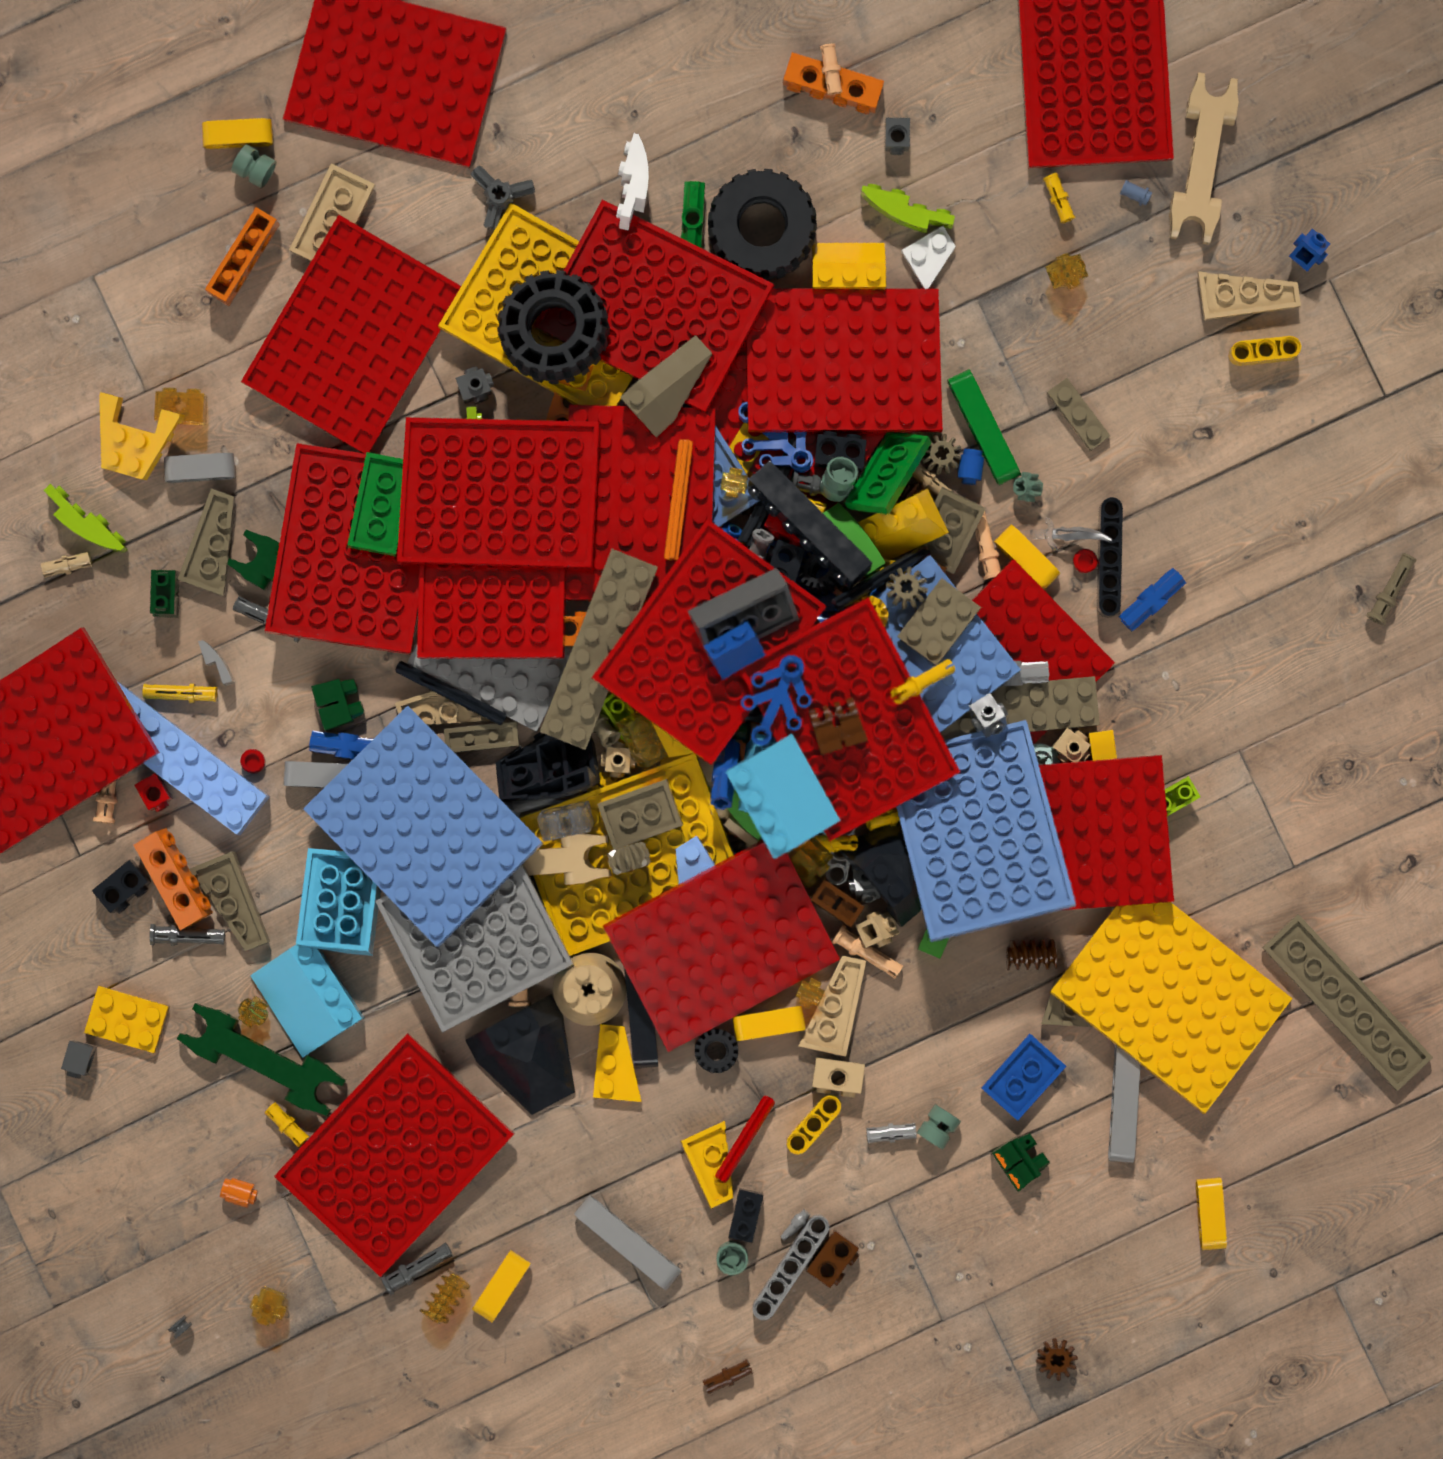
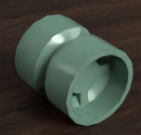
[231,144,277,188]
[820,457,858,502]
[916,1104,961,1150]
[716,1241,748,1275]

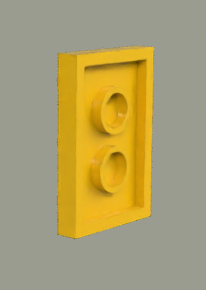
[84,986,169,1053]

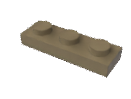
[1047,378,1110,451]
[444,721,519,753]

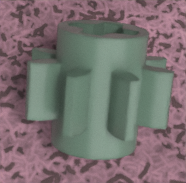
[1013,472,1043,502]

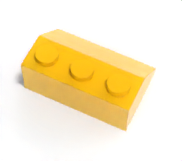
[812,243,886,289]
[858,489,949,560]

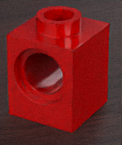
[134,773,173,812]

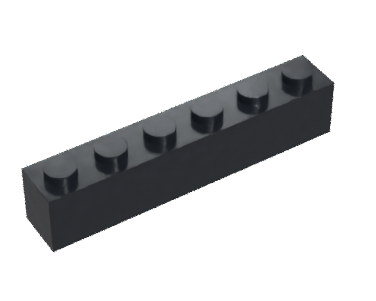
[747,461,873,589]

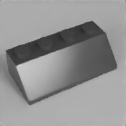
[688,568,799,662]

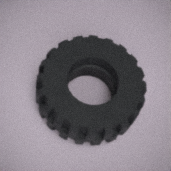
[708,168,817,281]
[497,270,610,384]

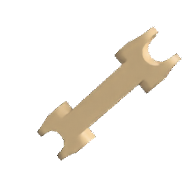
[1169,72,1239,245]
[523,833,612,885]

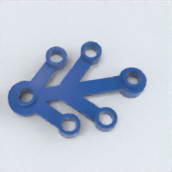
[738,402,813,473]
[741,655,812,746]

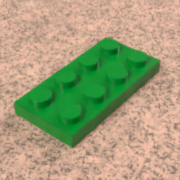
[845,432,932,515]
[347,452,403,557]

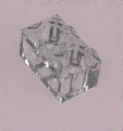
[537,801,595,842]

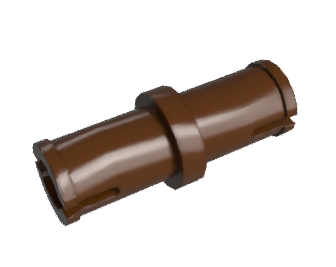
[703,1359,753,1395]

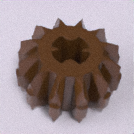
[1036,1338,1078,1381]

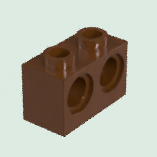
[810,879,864,927]
[806,1229,860,1288]

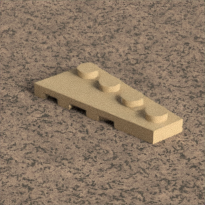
[1197,271,1301,320]
[395,691,490,725]
[798,956,866,1056]

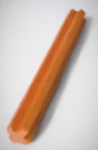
[664,439,693,561]

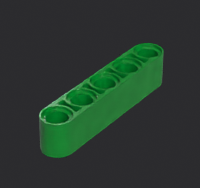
[947,369,1021,486]

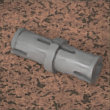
[866,1123,917,1143]

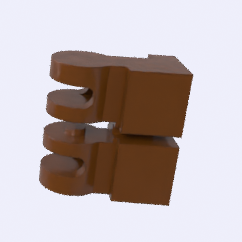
[809,698,868,755]

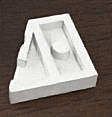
[901,226,956,289]

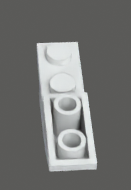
[616,133,649,230]

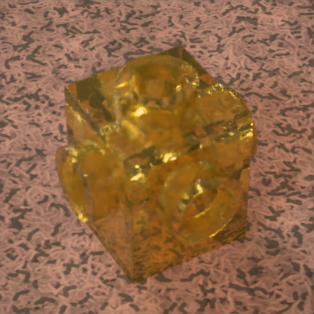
[1045,253,1088,290]
[250,1286,287,1326]

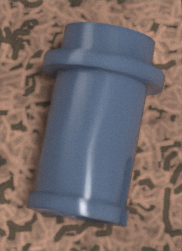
[1120,180,1152,206]

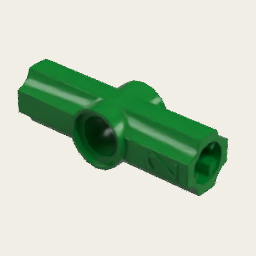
[681,181,705,248]

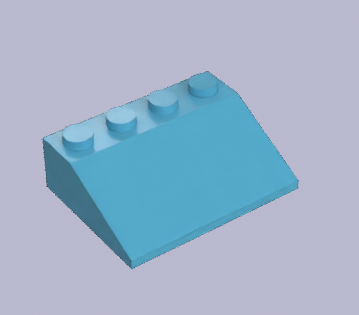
[726,734,840,859]
[296,848,381,956]
[250,945,364,1058]

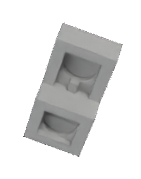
[198,640,235,686]

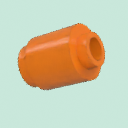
[220,1178,258,1208]

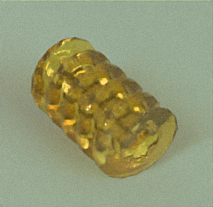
[420,1269,471,1324]

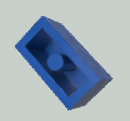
[704,622,765,679]

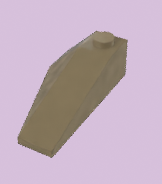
[620,336,712,438]

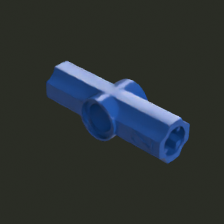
[1118,568,1186,632]
[309,730,373,759]
[710,738,740,810]

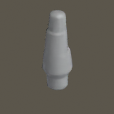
[781,1209,811,1240]

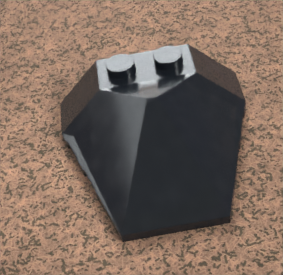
[495,732,600,802]
[840,821,922,927]
[465,994,575,1115]

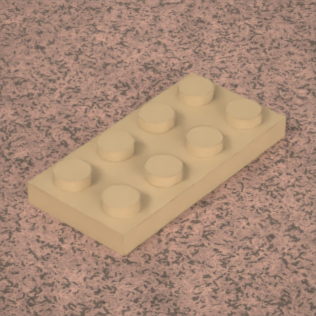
[289,163,375,261]

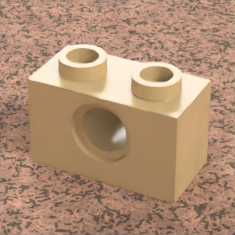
[812,1057,865,1098]

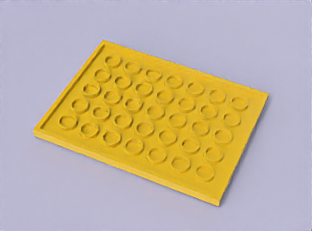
[438,203,634,406]
[519,754,734,956]
[1050,902,1293,1114]

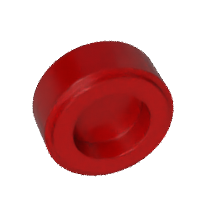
[1073,549,1098,574]
[240,749,266,774]

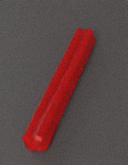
[715,1095,775,1183]

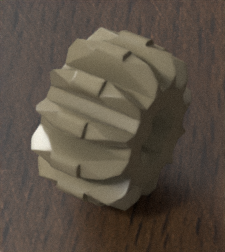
[922,434,961,475]
[886,567,928,609]
[607,842,650,875]

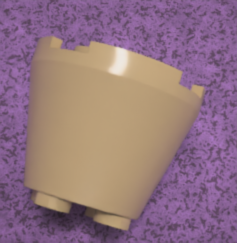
[553,952,627,1026]

